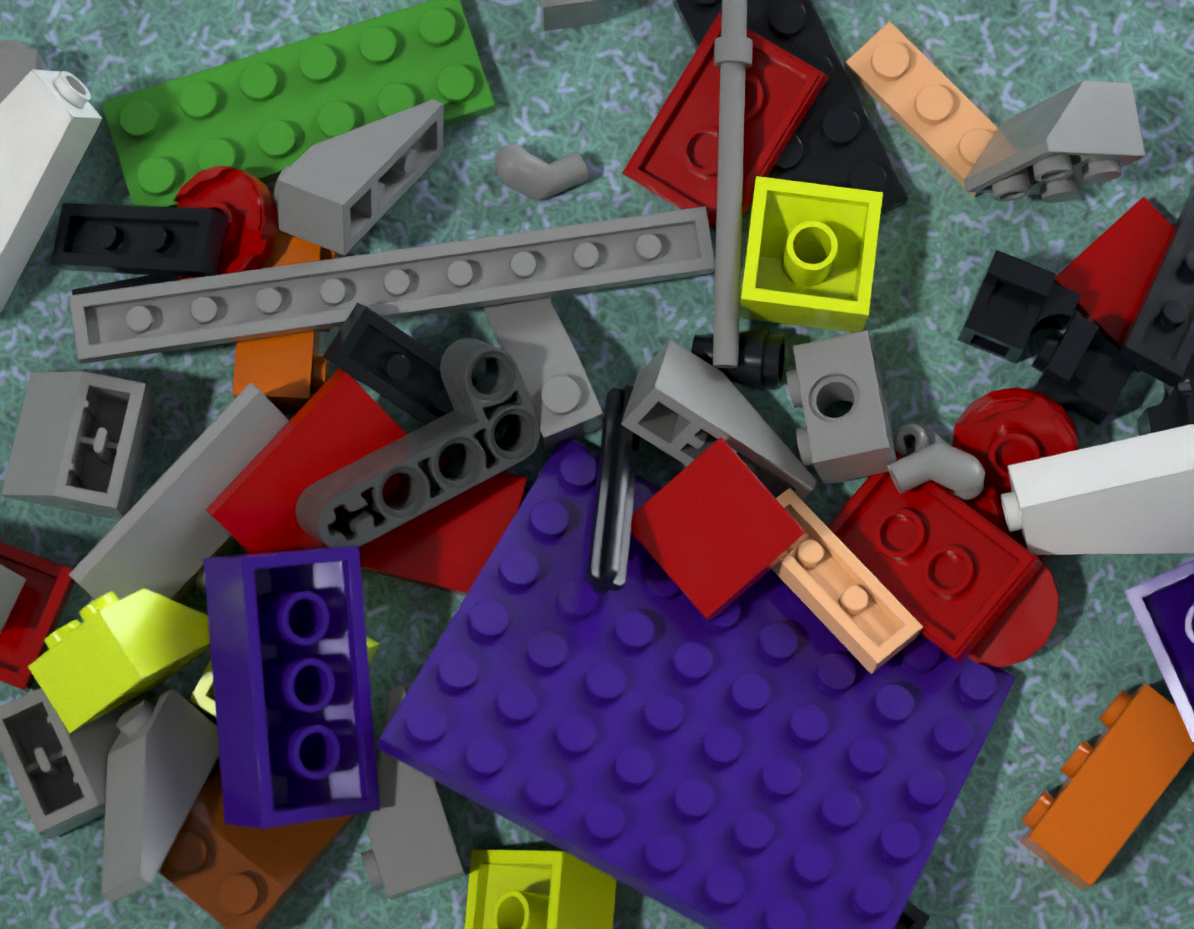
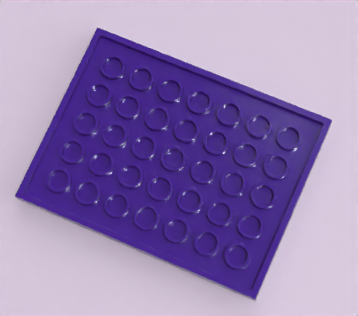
[377,439,1016,929]

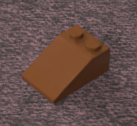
[158,769,357,929]

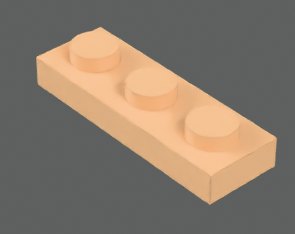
[844,21,998,198]
[772,488,923,674]

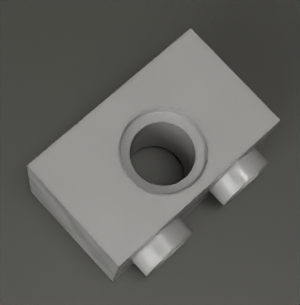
[786,330,897,485]

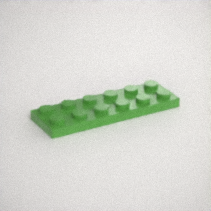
[101,0,496,208]

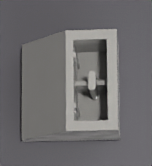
[964,80,1145,203]
[1,371,156,520]
[0,688,133,839]

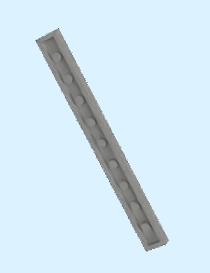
[69,206,715,364]

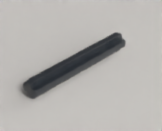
[586,385,640,594]

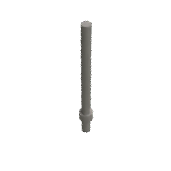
[713,0,753,368]

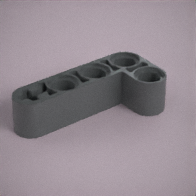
[295,338,541,548]

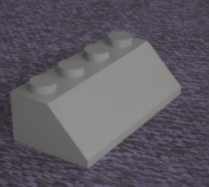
[69,383,289,604]

